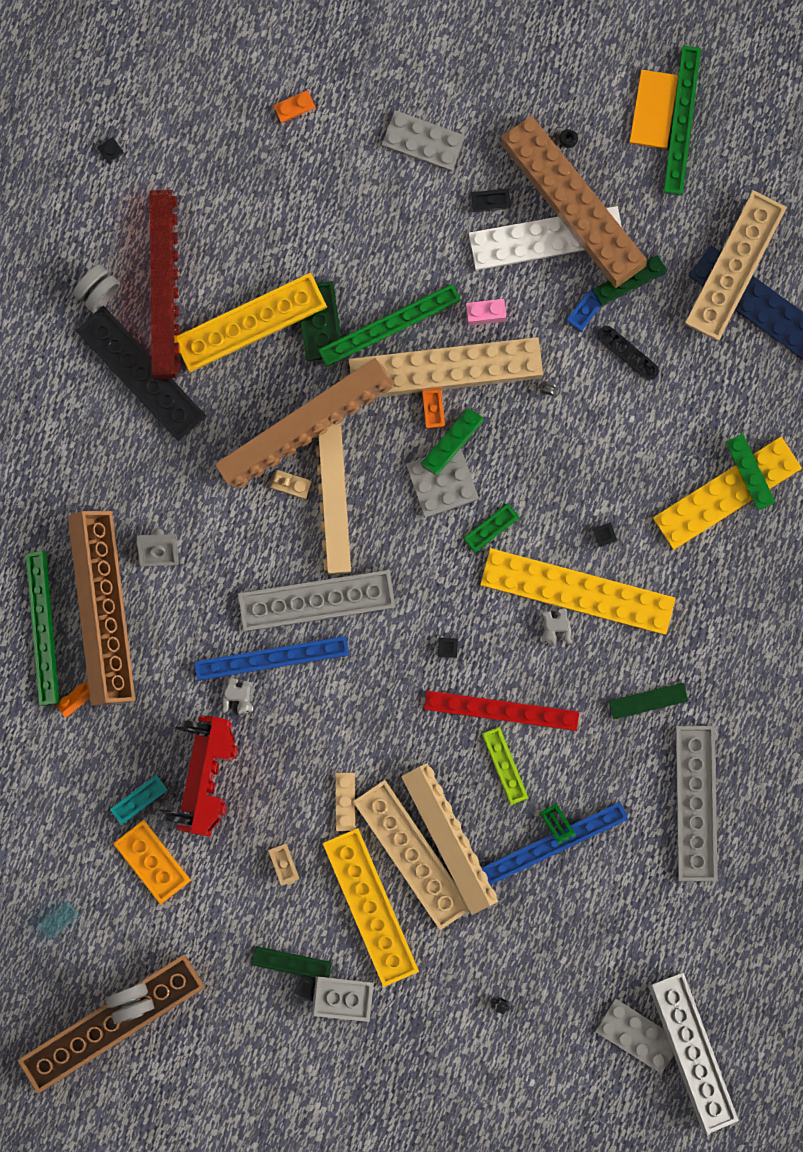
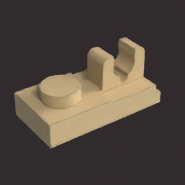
[270,470,312,500]
[268,844,299,886]

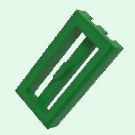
[540,803,576,845]

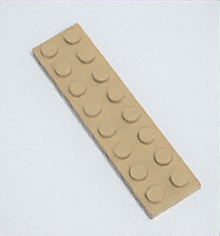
[685,190,787,342]
[353,780,469,930]

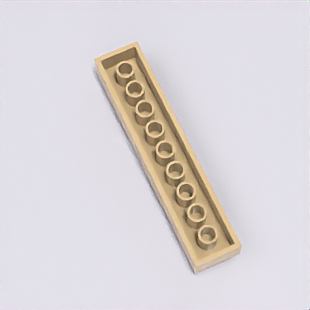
[349,337,543,398]

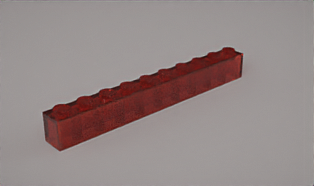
[149,190,180,379]

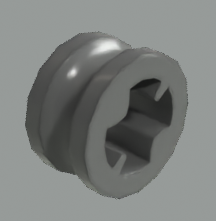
[540,381,559,397]

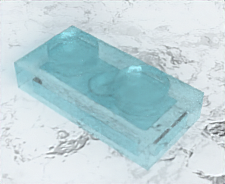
[38,900,81,940]

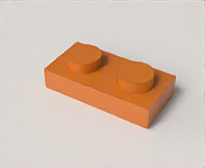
[273,90,315,123]
[422,389,445,429]
[56,680,90,718]

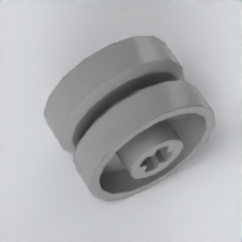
[73,264,121,313]
[105,983,155,1024]

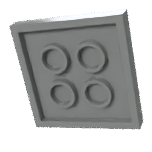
[406,448,479,518]

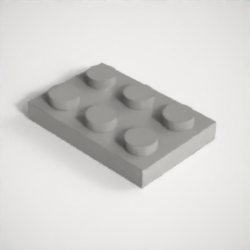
[311,977,374,1022]

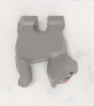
[540,608,572,647]
[221,678,253,716]

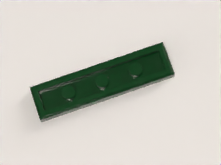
[609,682,688,720]
[252,946,332,979]

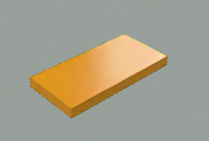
[629,69,679,150]
[113,819,191,905]

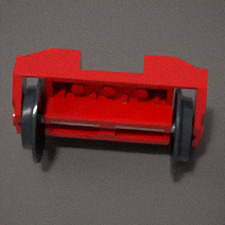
[159,716,238,837]

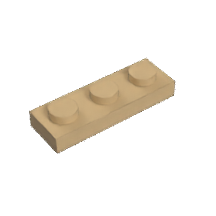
[336,773,355,831]

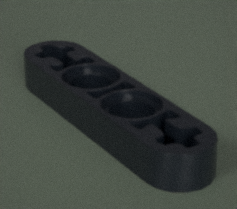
[598,326,659,381]

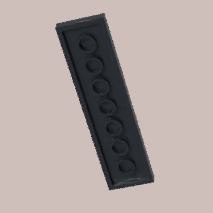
[76,305,207,442]

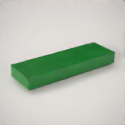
[463,503,520,553]

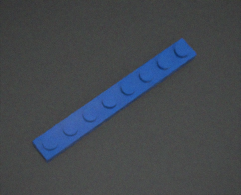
[194,636,350,681]
[481,802,628,885]

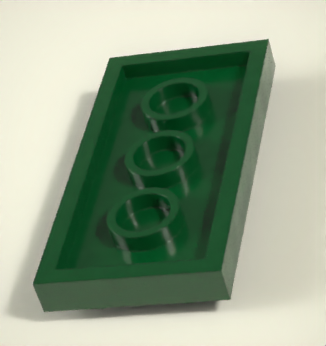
[301,281,341,362]

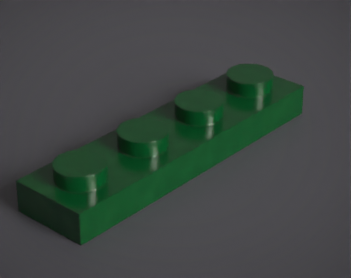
[592,255,667,307]

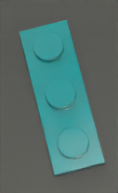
[110,775,168,825]

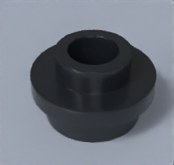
[559,129,578,148]
[491,997,510,1014]

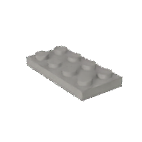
[382,110,465,172]
[595,998,674,1074]

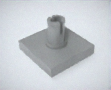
[137,529,179,566]

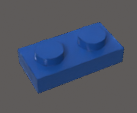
[566,290,601,332]

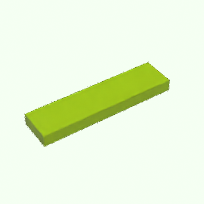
[482,727,528,805]

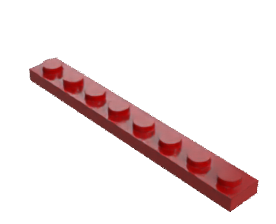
[424,691,579,731]

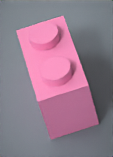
[466,299,506,326]

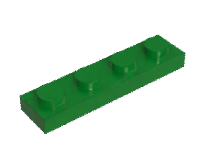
[421,408,484,476]
[725,434,776,511]

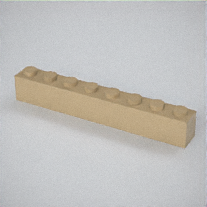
[315,423,351,575]
[401,763,498,915]

